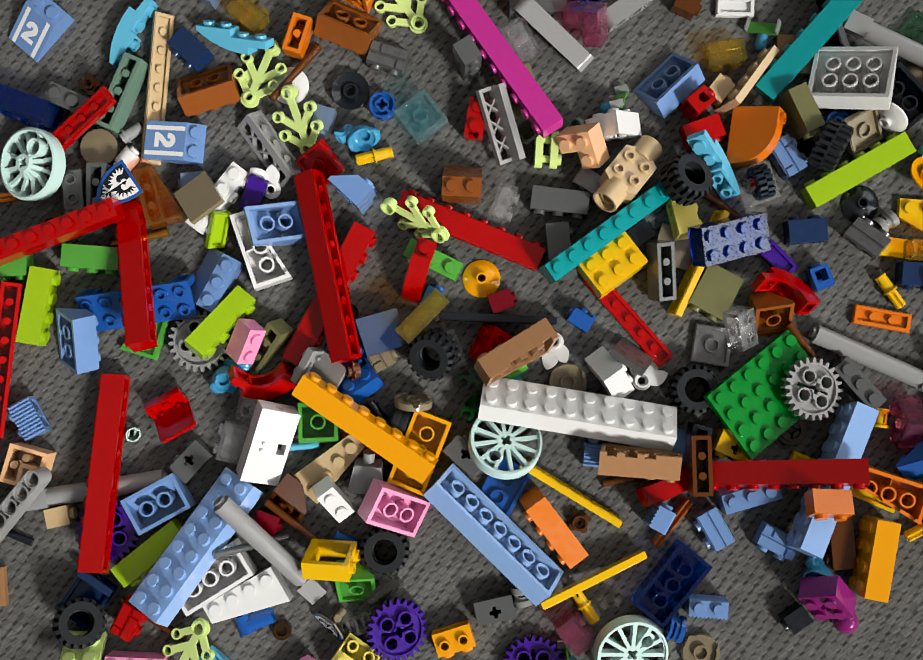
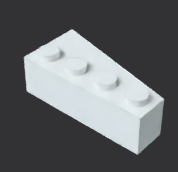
[229,211,293,291]
[203,564,293,624]

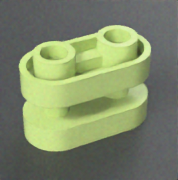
[533,131,562,169]

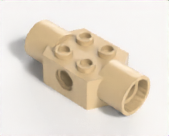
[593,135,662,213]

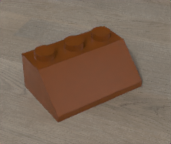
[314,0,384,56]
[177,63,241,117]

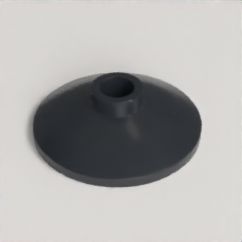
[331,72,370,110]
[840,185,879,222]

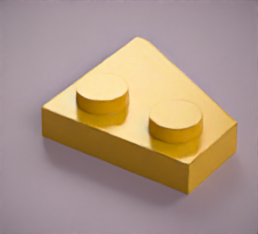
[897,198,923,232]

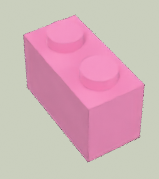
[225,318,266,364]

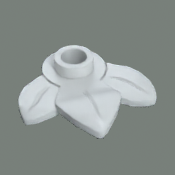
[249,164,281,199]
[542,332,569,370]
[630,355,668,390]

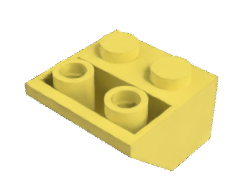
[331,633,380,660]

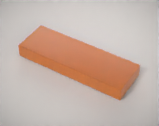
[850,304,912,333]

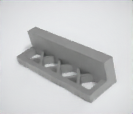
[475,82,526,166]
[237,110,302,188]

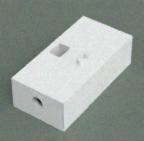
[236,400,300,486]

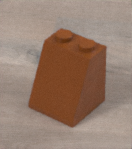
[442,165,482,205]

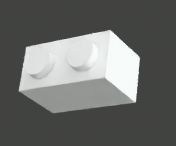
[312,475,355,523]

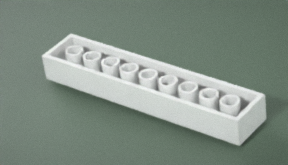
[477,378,677,451]

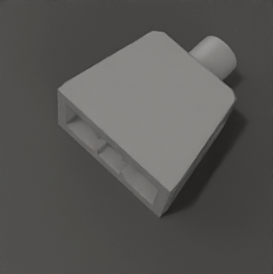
[348,449,386,494]

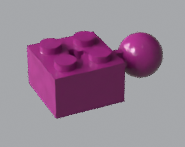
[798,575,859,634]

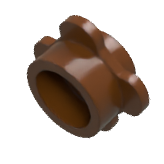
[78,73,101,96]
[345,360,361,381]
[569,512,590,533]

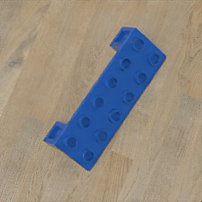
[75,273,198,332]

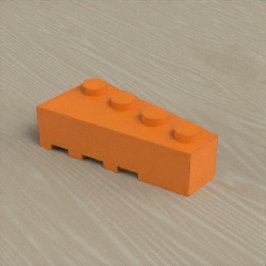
[863,466,923,525]
[519,485,589,569]

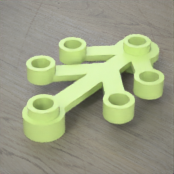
[375,0,428,34]
[233,40,288,108]
[272,84,324,154]
[380,195,450,243]
[162,617,215,660]

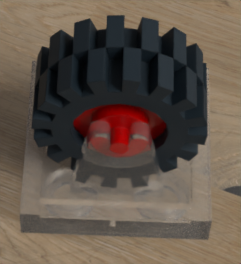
[734,161,781,209]

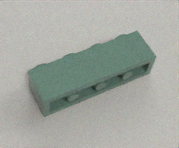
[95,52,149,134]

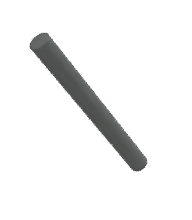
[212,533,289,559]

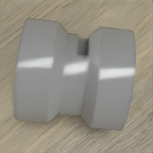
[872,209,900,232]
[510,586,533,608]

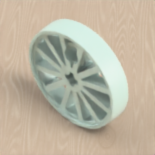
[0,127,66,201]
[468,419,542,480]
[593,615,668,660]

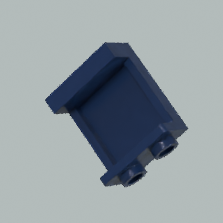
[354,308,408,360]
[55,572,119,629]

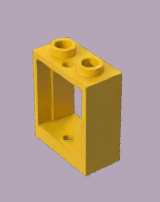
[301,539,361,582]

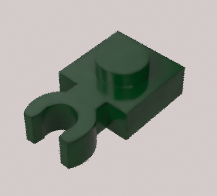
[458,366,483,390]
[458,390,481,423]

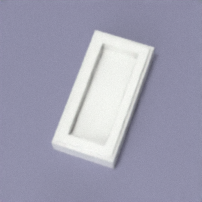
[715,0,754,19]

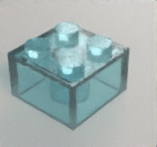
[394,89,448,147]

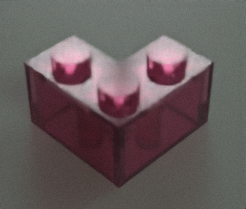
[563,1,608,48]
[889,395,923,450]
[552,608,596,657]

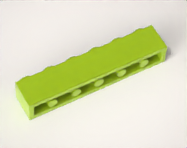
[800,132,916,210]

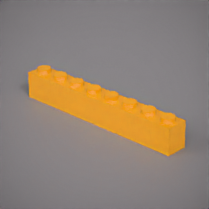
[291,371,438,484]

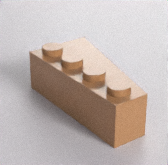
[474,317,559,386]
[598,442,682,483]

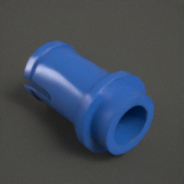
[333,530,359,545]

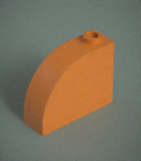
[726,106,786,168]

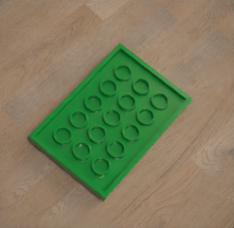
[704,328,826,460]

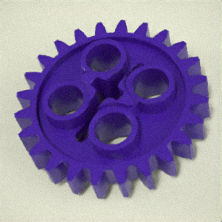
[74,500,140,562]
[365,597,428,660]
[503,633,564,660]

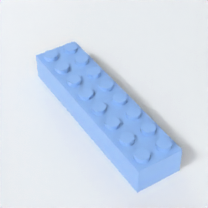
[786,401,879,559]
[423,463,564,606]
[129,467,263,627]

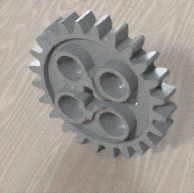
[168,310,231,373]
[780,357,843,421]

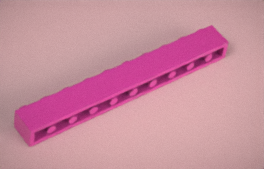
[440,0,563,138]

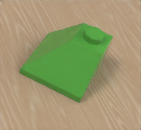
[335,559,378,602]

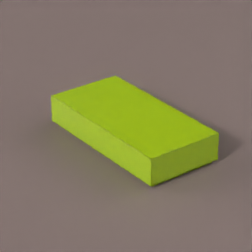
[204,210,231,249]

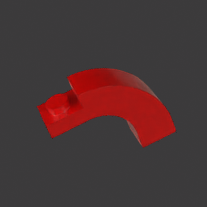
[401,237,437,305]
[750,267,820,315]
[227,361,297,400]
[635,464,687,507]

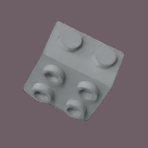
[290,347,348,389]

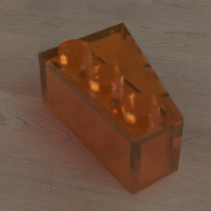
[133,166,188,230]

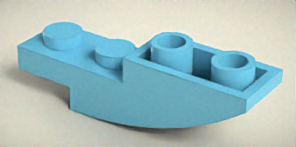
[109,0,159,69]
[196,19,274,55]
[687,129,740,200]

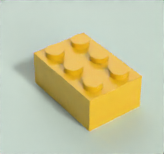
[577,232,649,300]

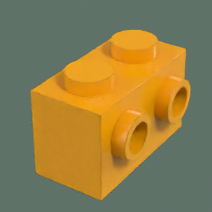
[431,619,476,659]

